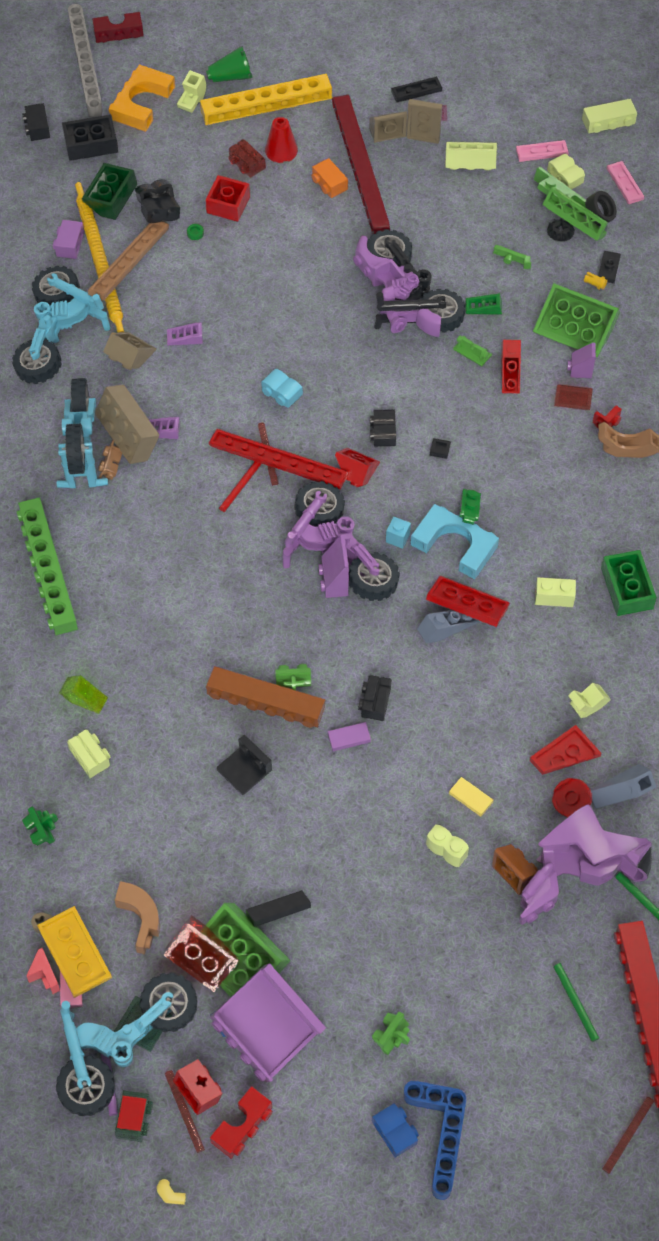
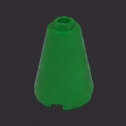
[206,46,253,82]

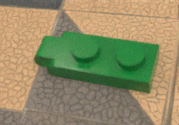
[459,489,481,525]

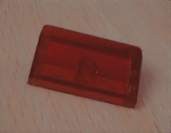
[554,384,593,410]

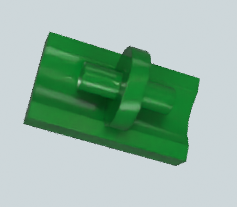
[22,806,58,846]

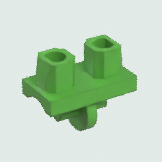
[275,664,311,690]
[372,1012,410,1055]

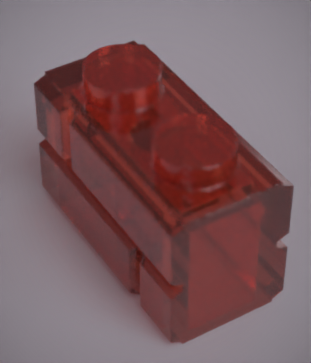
[229,139,266,178]

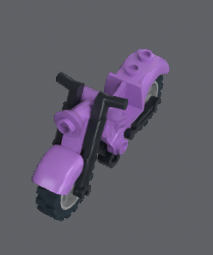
[353,230,465,337]

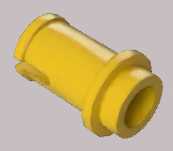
[584,272,607,290]

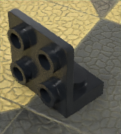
[217,734,272,795]

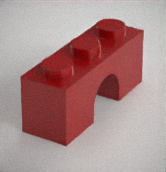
[210,1086,273,1159]

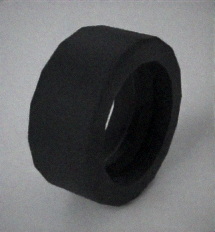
[585,191,617,226]

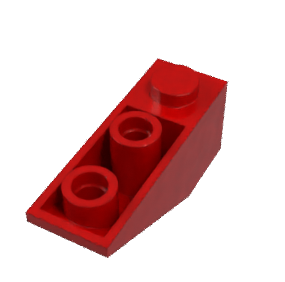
[501,340,521,394]

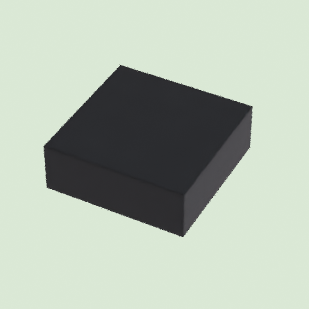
[429,438,451,459]

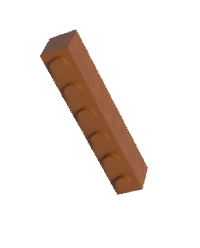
[206,666,325,728]

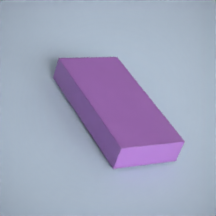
[328,722,371,751]

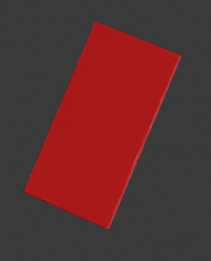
[426,576,510,627]

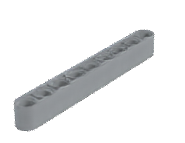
[68,4,103,118]

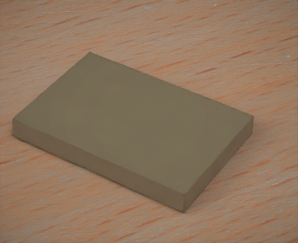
[407,99,442,144]

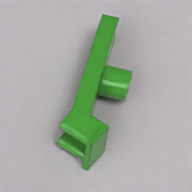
[493,245,531,269]

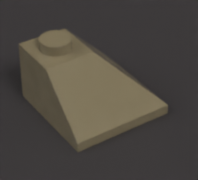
[369,112,407,143]

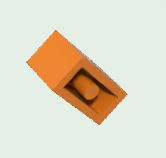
[311,158,348,198]

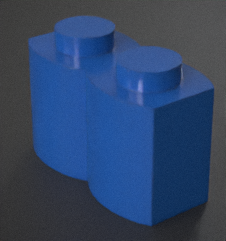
[371,1103,419,1158]

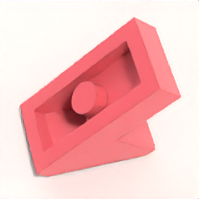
[27,948,60,994]

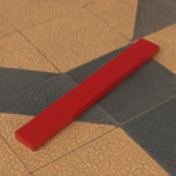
[209,429,348,489]

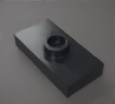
[598,251,621,283]

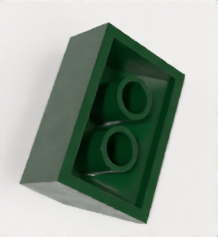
[82,163,137,220]

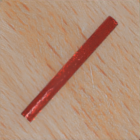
[258,422,279,486]
[165,1070,205,1153]
[602,1097,654,1174]

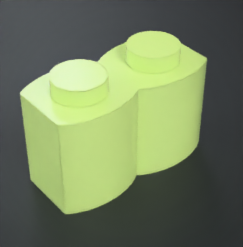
[547,154,585,189]
[426,825,469,867]

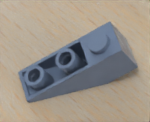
[417,610,480,644]
[590,764,656,808]

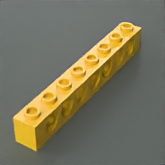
[200,74,332,125]

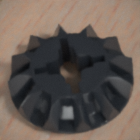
[547,218,575,242]

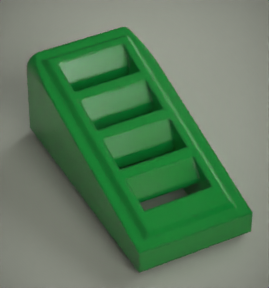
[465,293,502,315]

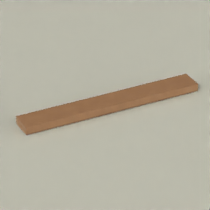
[88,221,169,301]

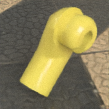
[156,1179,186,1205]

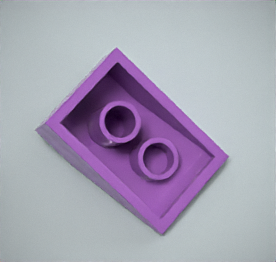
[318,534,349,598]

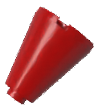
[265,117,298,163]

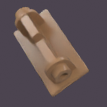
[98,440,122,480]

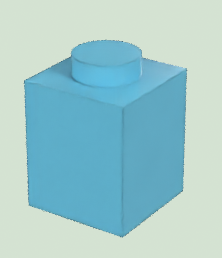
[386,517,411,549]

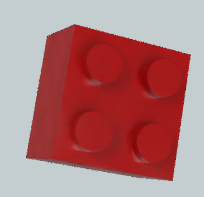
[206,175,250,222]

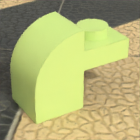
[177,70,206,113]
[568,683,611,718]

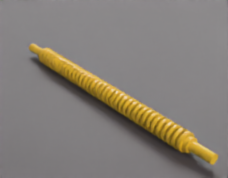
[75,182,124,333]

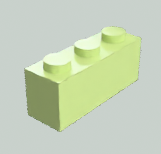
[582,99,637,133]
[446,142,497,170]

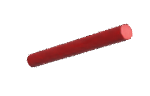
[219,461,262,512]

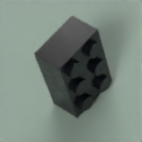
[62,114,118,161]

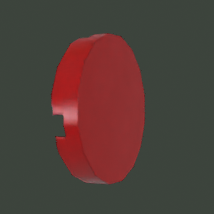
[552,778,592,818]

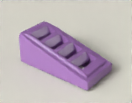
[167,322,203,346]
[149,417,180,439]

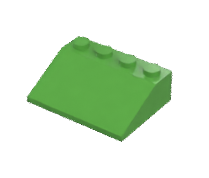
[533,283,620,358]
[185,903,291,997]

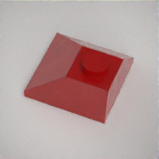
[335,448,380,487]

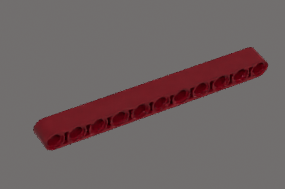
[332,94,390,234]

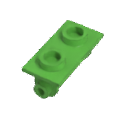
[453,335,492,367]

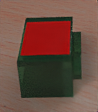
[115,1090,153,1142]

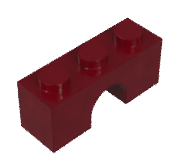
[92,12,144,43]

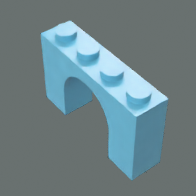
[411,504,499,579]

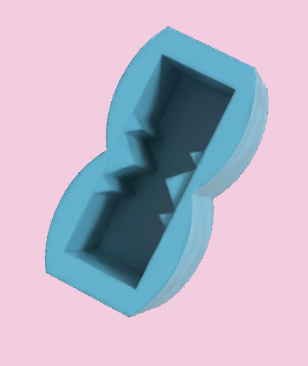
[261,369,303,408]

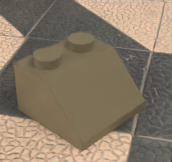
[103,332,156,370]

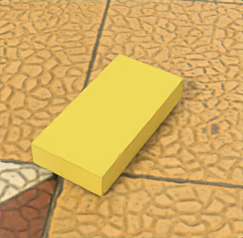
[449,777,493,817]

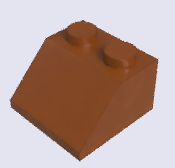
[492,844,538,895]

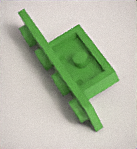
[534,167,586,216]

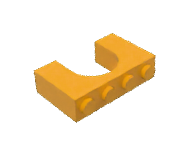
[109,64,175,132]

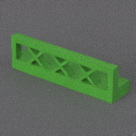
[542,187,608,241]

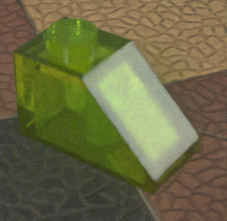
[59,675,108,714]

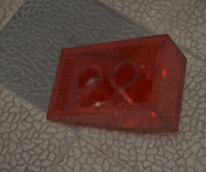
[164,915,240,992]

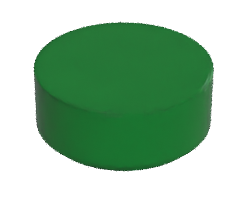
[187,224,204,240]

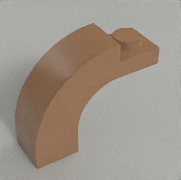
[598,422,659,458]
[115,881,160,954]

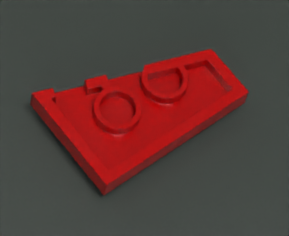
[530,725,602,775]

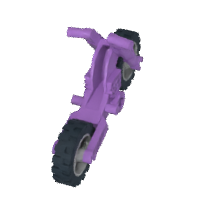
[283,481,400,601]

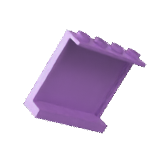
[209,963,326,1082]

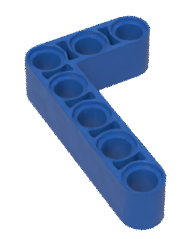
[403,1081,466,1200]

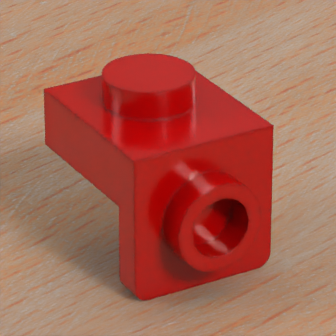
[592,405,622,429]

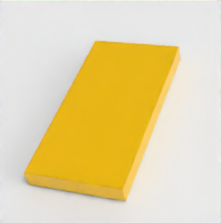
[37,906,112,998]

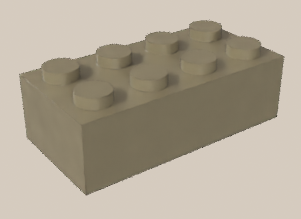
[95,384,160,464]

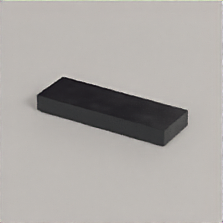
[391,76,443,103]
[246,890,311,927]

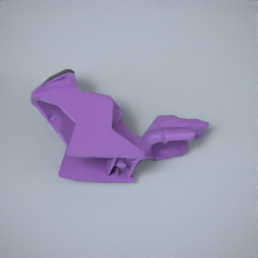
[519,805,652,925]

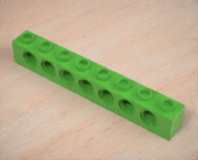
[16,497,78,635]

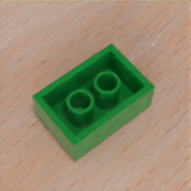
[601,550,657,616]

